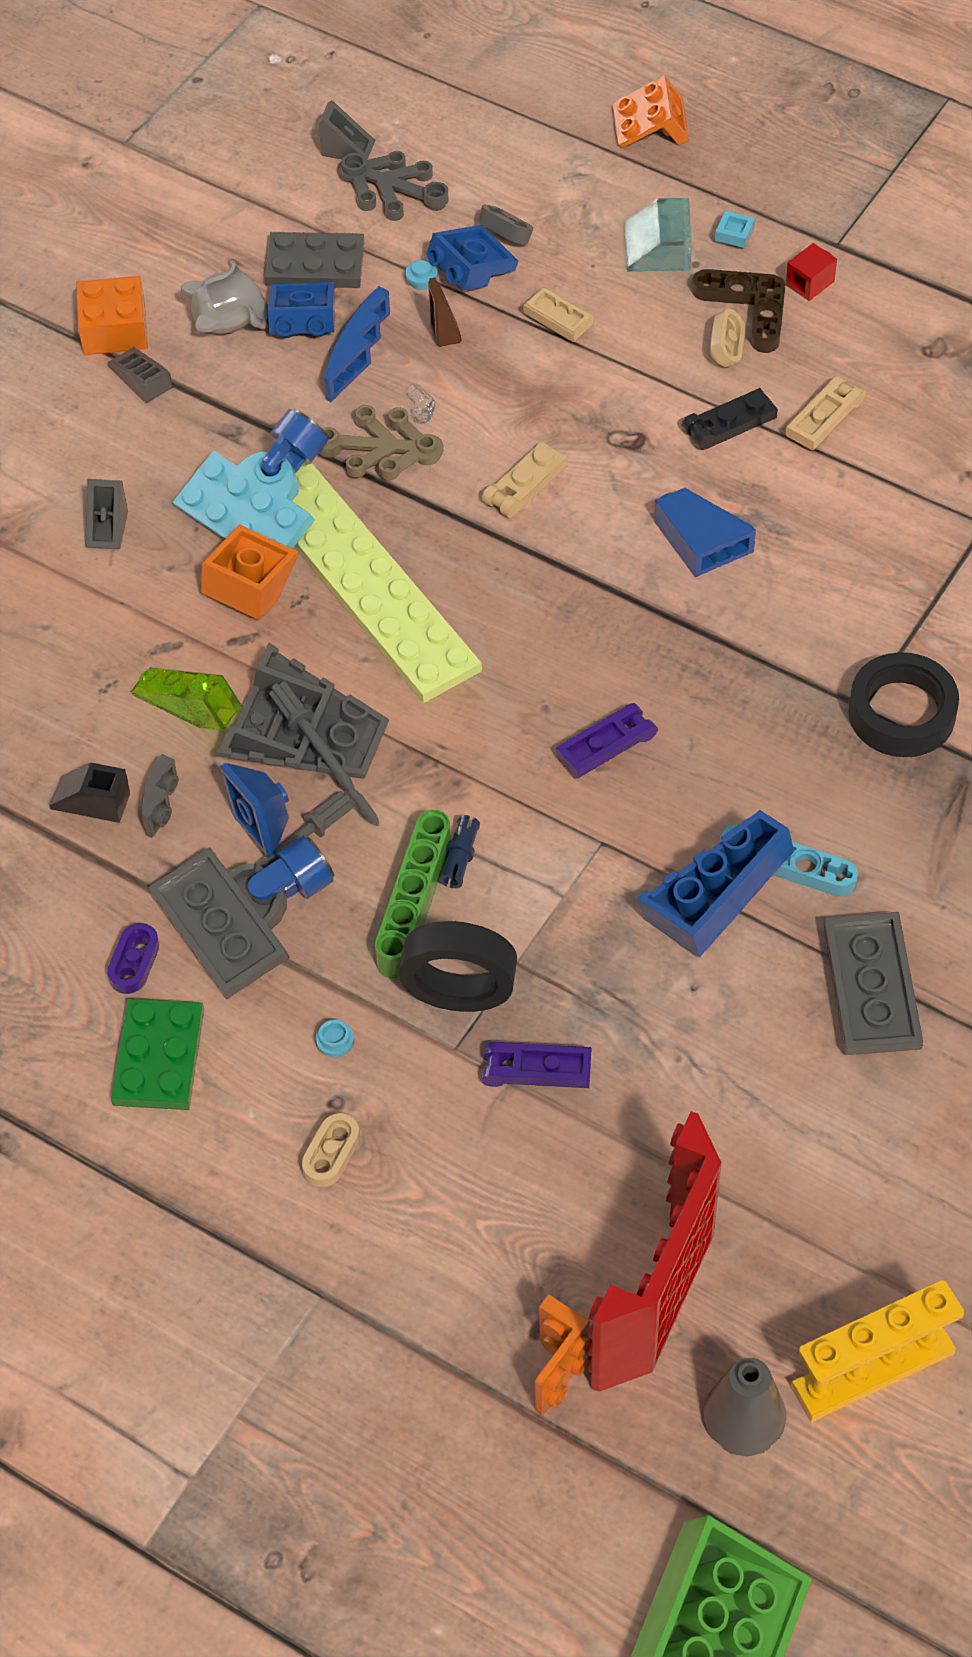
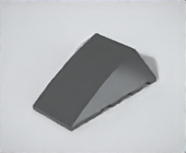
[217,643,389,779]

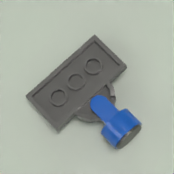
[148,835,335,999]

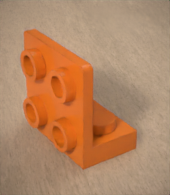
[613,76,689,148]
[535,1294,592,1416]

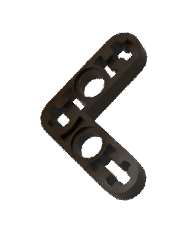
[692,269,785,353]

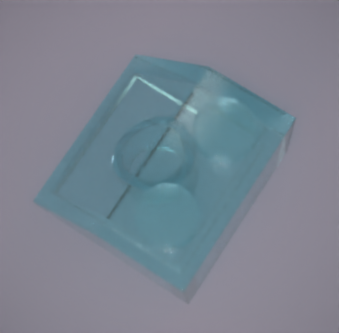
[625,198,692,272]

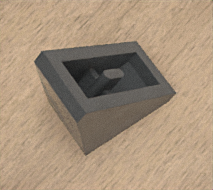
[319,100,375,160]
[86,479,128,549]

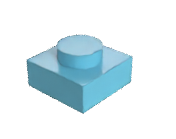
[715,210,755,248]

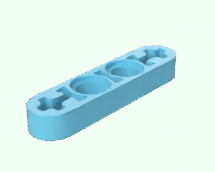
[720,824,858,896]

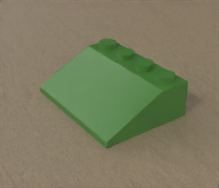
[631,1515,812,1657]

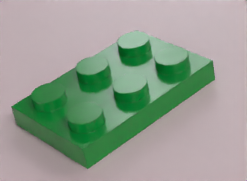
[111,999,204,1110]

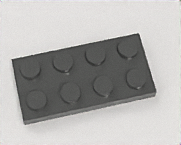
[823,912,923,1055]

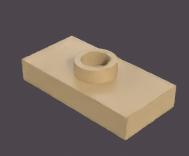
[523,287,594,342]

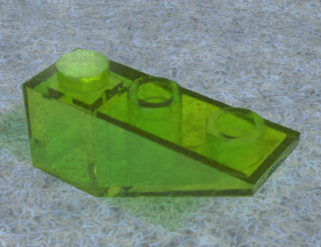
[130,667,242,731]

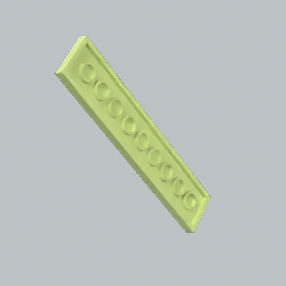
[292,462,482,703]

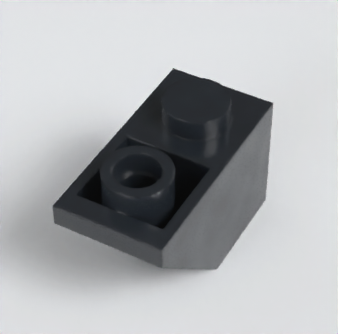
[50,762,131,823]

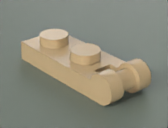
[786,376,866,451]
[482,441,567,518]

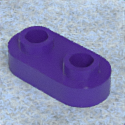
[108,923,159,994]

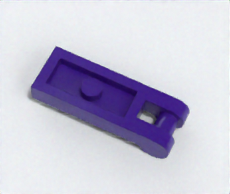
[556,703,658,779]
[481,1042,592,1088]

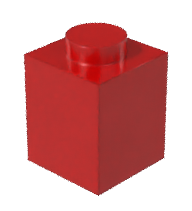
[785,243,837,301]

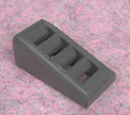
[108,347,173,403]

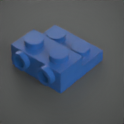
[426,225,519,291]
[268,282,335,337]

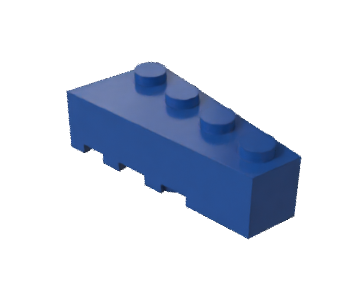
[636,810,794,957]

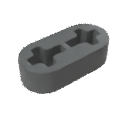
[477,204,533,245]

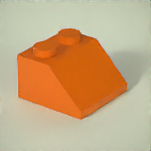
[201,524,298,621]

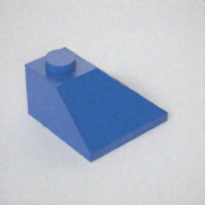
[220,763,289,858]

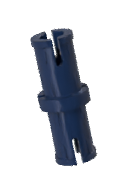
[439,815,480,888]

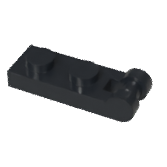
[681,388,778,450]

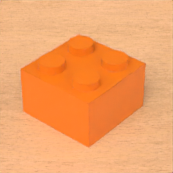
[76,275,148,355]

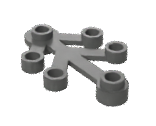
[339,151,449,221]

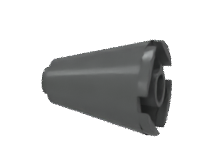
[703,1358,786,1456]

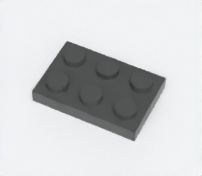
[265,232,365,288]

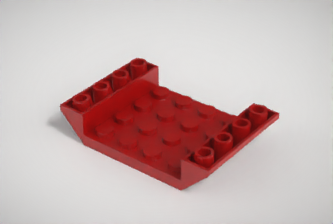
[587,1111,722,1392]

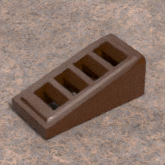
[428,277,462,347]

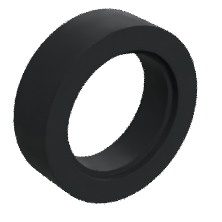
[849,652,959,757]
[399,921,517,1012]

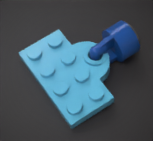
[172,409,328,549]

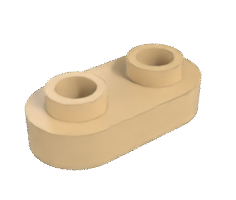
[710,308,745,367]
[302,1113,360,1187]

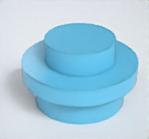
[406,260,437,290]
[316,1020,354,1057]

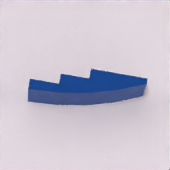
[324,286,390,402]

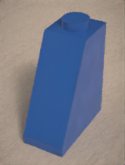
[654,488,756,577]

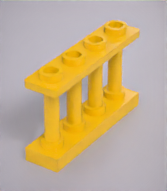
[791,1280,964,1422]

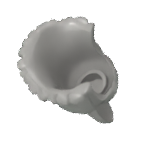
[181,260,269,334]

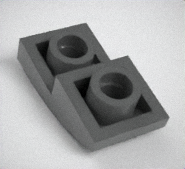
[142,754,179,838]

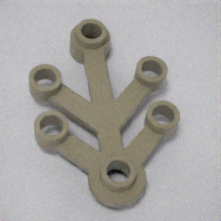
[319,405,444,480]

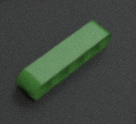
[375,809,451,978]

